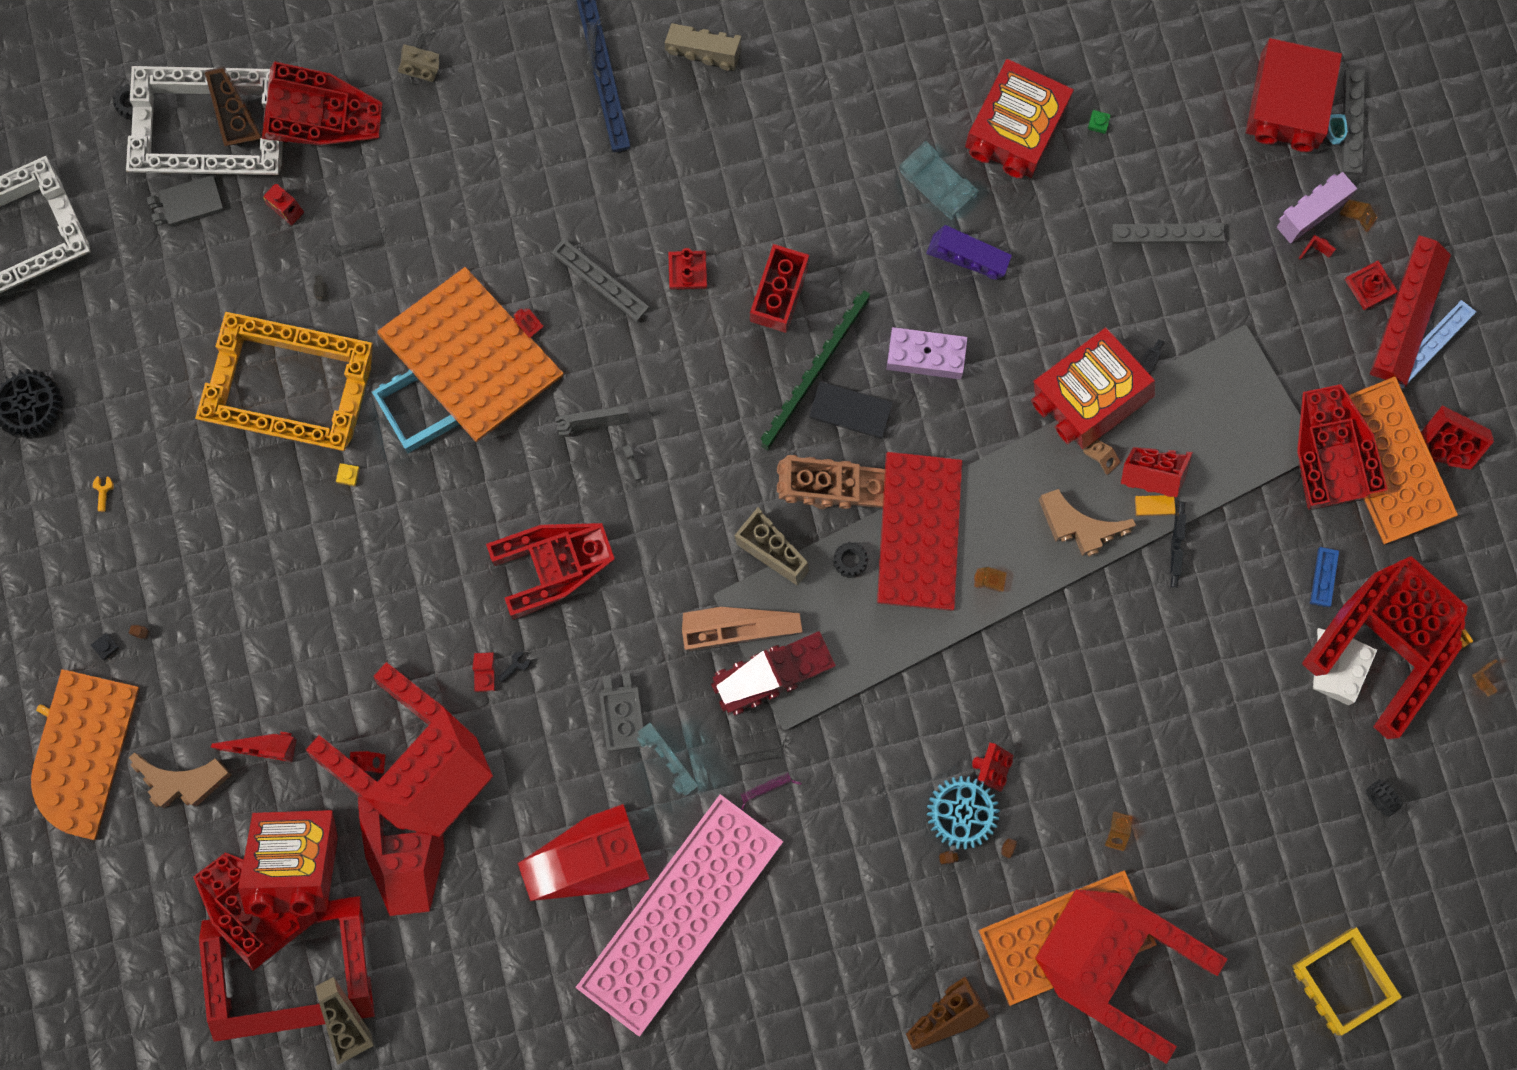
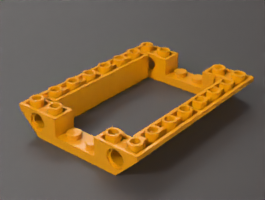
[195,312,373,451]

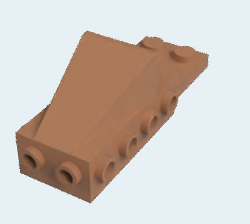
[777,455,885,509]

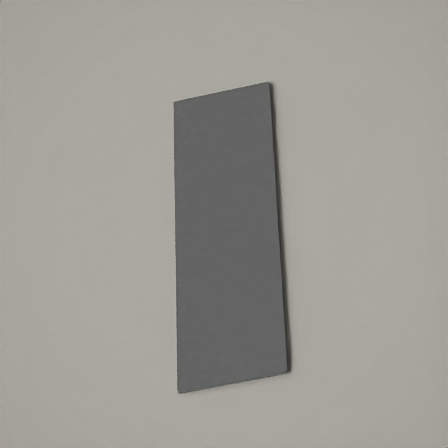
[714,325,1300,730]

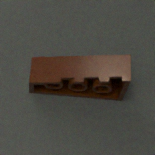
[205,66,262,146]

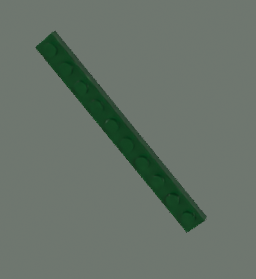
[760,290,870,451]

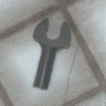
[622,445,642,480]

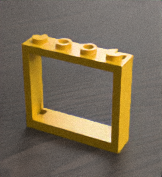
[1292,927,1402,1036]

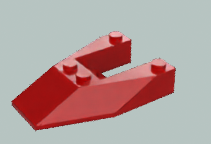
[486,523,615,620]
[358,797,445,916]

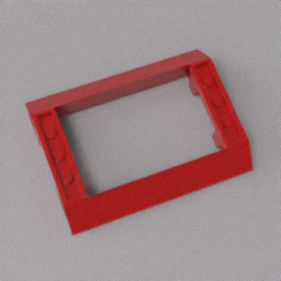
[199,896,375,1042]

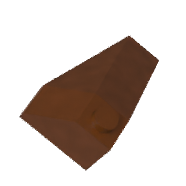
[906,977,990,1050]

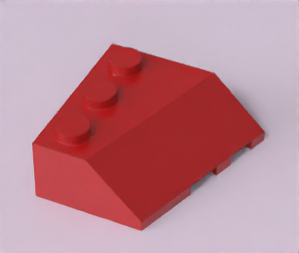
[1421,405,1494,470]
[1121,447,1193,497]

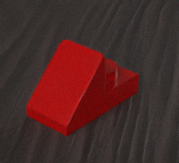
[472,652,495,692]

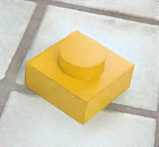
[336,463,360,487]

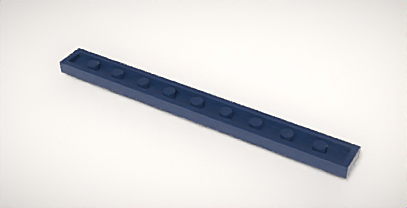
[576,0,631,153]

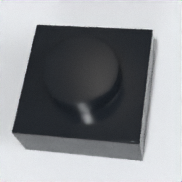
[91,633,119,661]

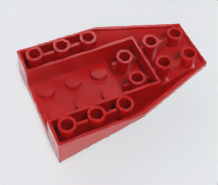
[262,61,382,145]
[1297,384,1388,510]
[193,852,318,971]

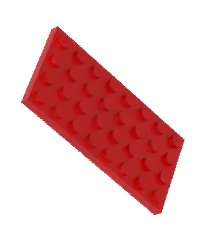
[877,452,962,611]

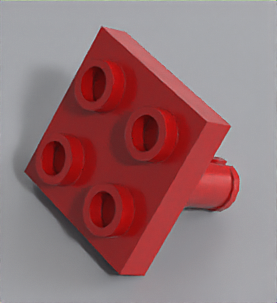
[668,248,707,290]

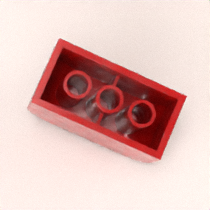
[750,244,809,333]

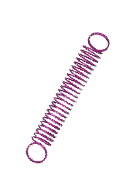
[741,772,802,810]

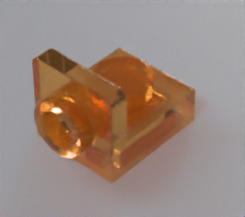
[974,567,1007,592]

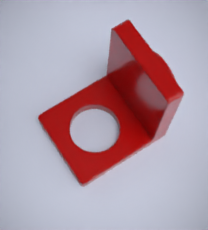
[1299,235,1336,259]
[350,751,385,774]

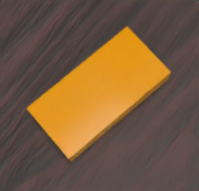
[1135,495,1175,516]

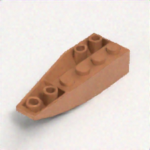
[682,607,803,651]

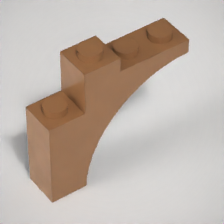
[1039,489,1136,557]
[129,753,232,808]

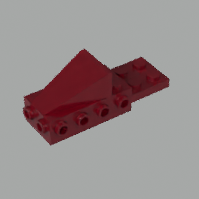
[711,631,836,716]

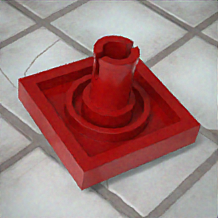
[1345,261,1398,311]
[972,743,1013,792]

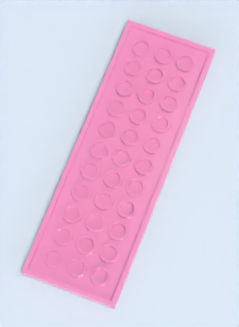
[576,794,783,1037]

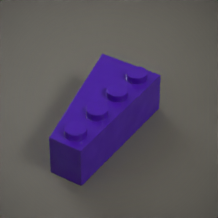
[926,225,1012,280]

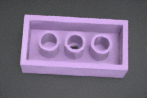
[1277,172,1357,244]
[886,327,967,379]

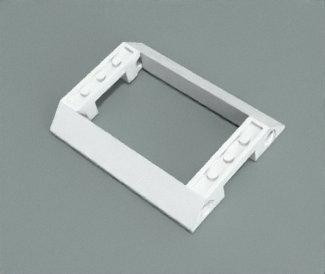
[126,66,283,175]
[0,156,90,293]

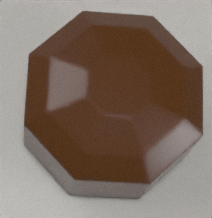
[128,625,150,640]
[1001,838,1017,859]
[939,851,959,865]

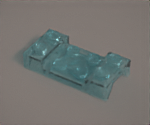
[899,141,979,220]
[636,723,698,796]

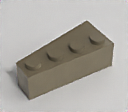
[665,23,741,71]
[734,507,809,586]
[315,977,374,1065]

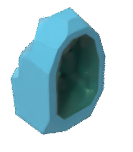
[1326,114,1348,145]

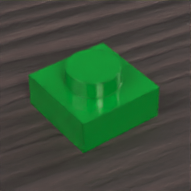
[1088,110,1111,134]

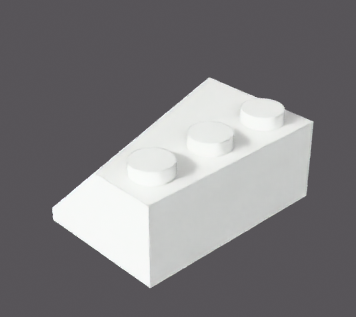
[1313,628,1377,705]

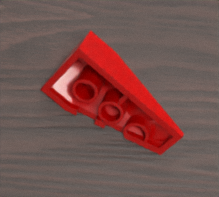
[211,732,297,762]

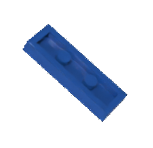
[1310,547,1339,608]

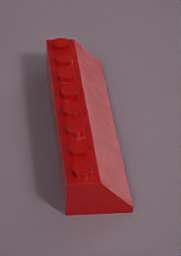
[1369,235,1451,387]

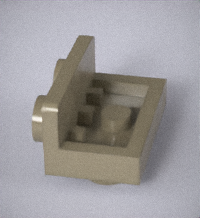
[398,44,439,82]

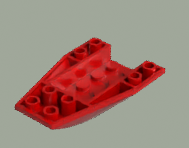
[518,804,649,901]

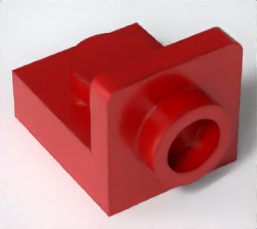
[513,308,543,338]

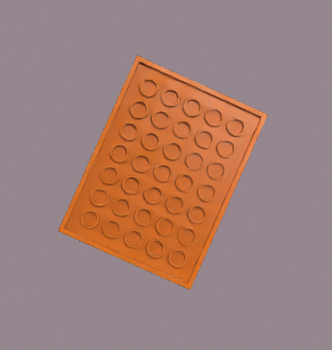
[377,267,563,443]

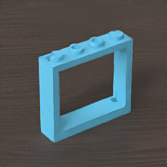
[372,369,459,453]

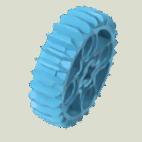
[927,776,1000,849]

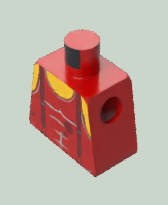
[263,184,304,226]

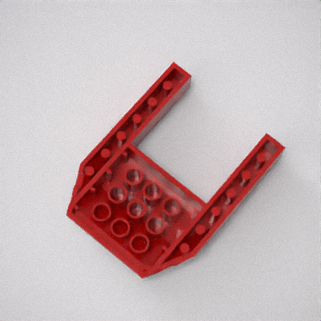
[1302,556,1468,739]
[306,662,493,837]
[1035,889,1227,1064]

